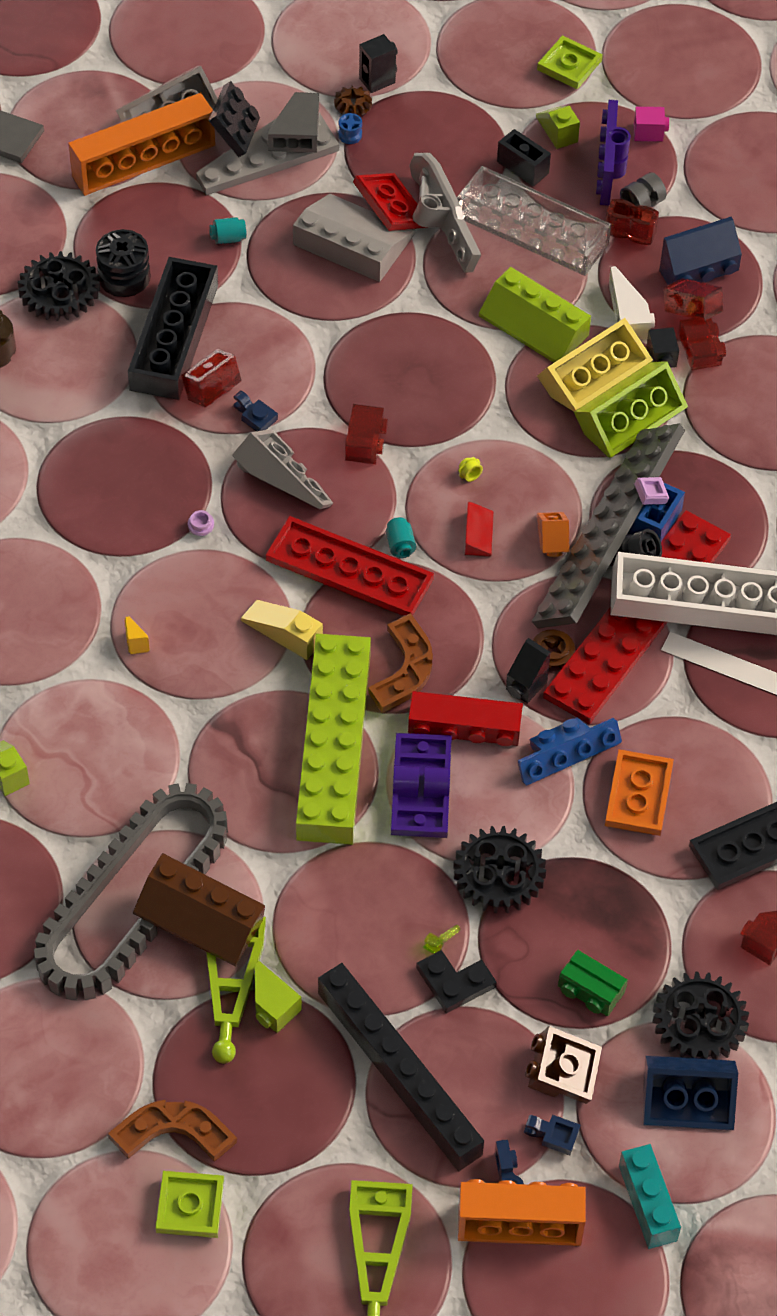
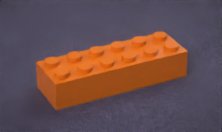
[68,93,216,196]

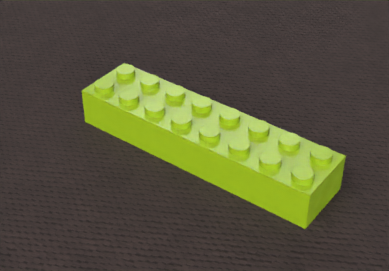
[296,633,371,845]

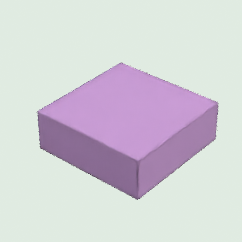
[634,477,669,504]

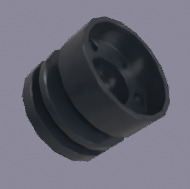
[95,229,151,297]

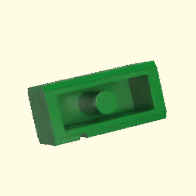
[558,950,628,1016]

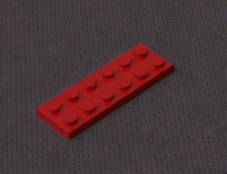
[266,516,434,616]

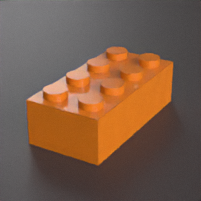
[458,1179,586,1246]

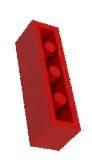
[408,691,523,746]

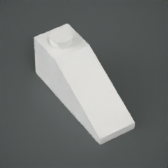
[609,266,655,339]

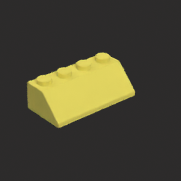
[537,318,653,412]

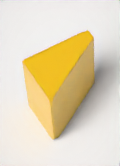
[124,616,150,654]

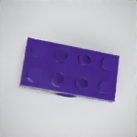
[596,100,631,206]
[391,733,452,838]

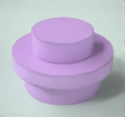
[188,510,214,536]

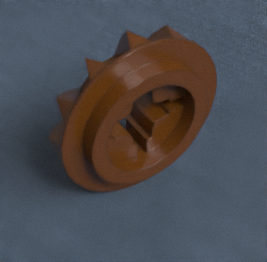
[334,85,372,116]
[533,629,575,669]

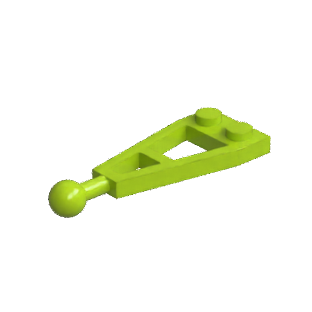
[206,917,266,1064]
[349,1180,413,1316]

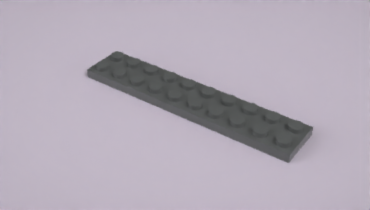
[532,423,685,628]

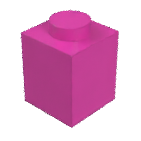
[633,106,669,142]

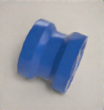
[338,113,362,144]

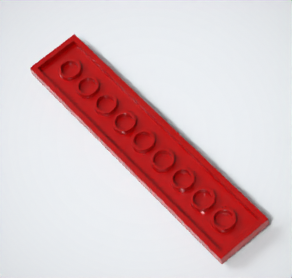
[543,510,731,725]

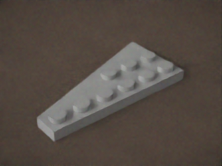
[196,112,339,195]

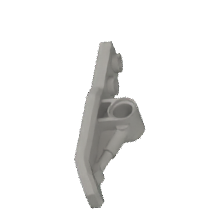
[409,153,481,273]

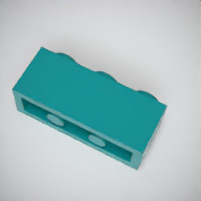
[619,1144,681,1249]

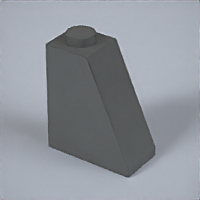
[268,92,319,153]

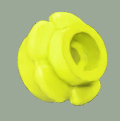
[458,457,483,482]

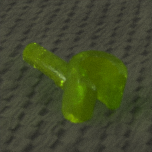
[423,925,461,954]

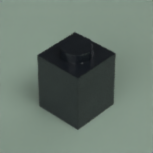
[646,327,679,368]

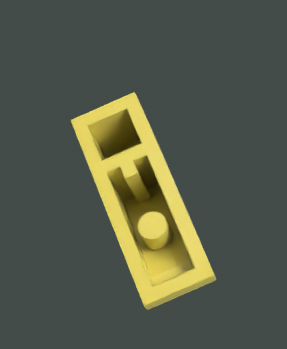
[241,600,323,660]

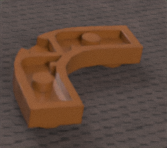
[368,613,433,713]
[108,1100,237,1162]

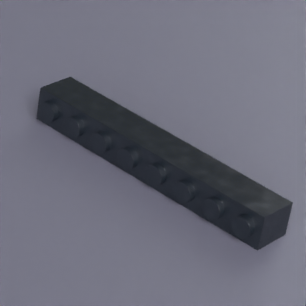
[318,963,484,1172]

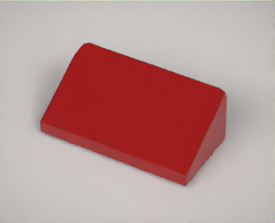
[465,502,494,556]

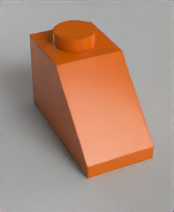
[537,512,569,557]

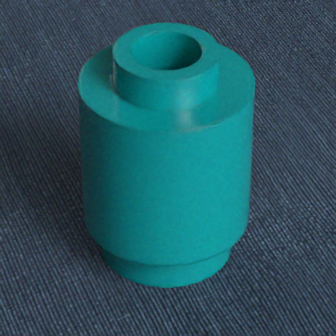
[209,217,247,244]
[385,517,417,558]

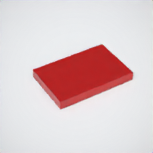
[353,173,428,231]

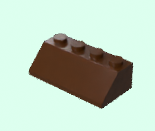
[133,853,265,967]

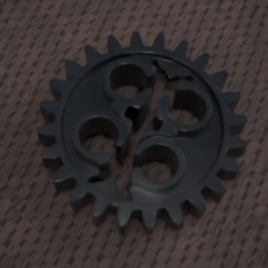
[18,251,100,321]
[453,826,546,914]
[652,971,749,1060]

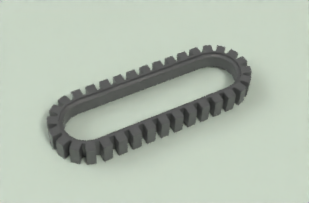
[34,783,228,1001]

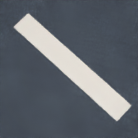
[661,632,777,695]

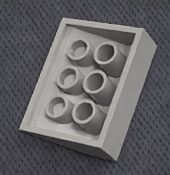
[293,194,416,282]

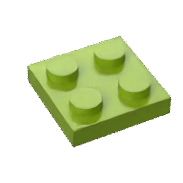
[537,35,603,89]
[156,1171,224,1238]

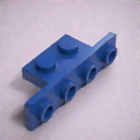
[518,718,622,785]

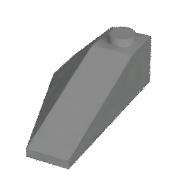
[116,65,218,122]
[232,429,333,509]

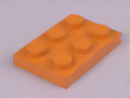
[605,749,674,836]

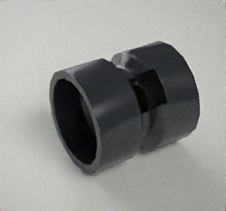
[613,529,662,562]

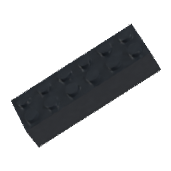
[128,257,218,400]

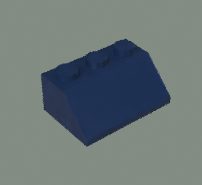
[659,217,742,292]
[643,1056,739,1130]

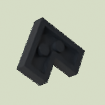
[416,950,497,1014]

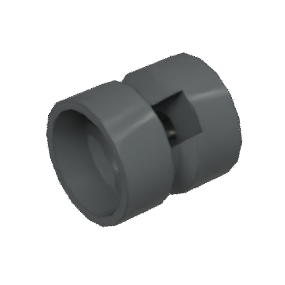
[620,172,667,216]

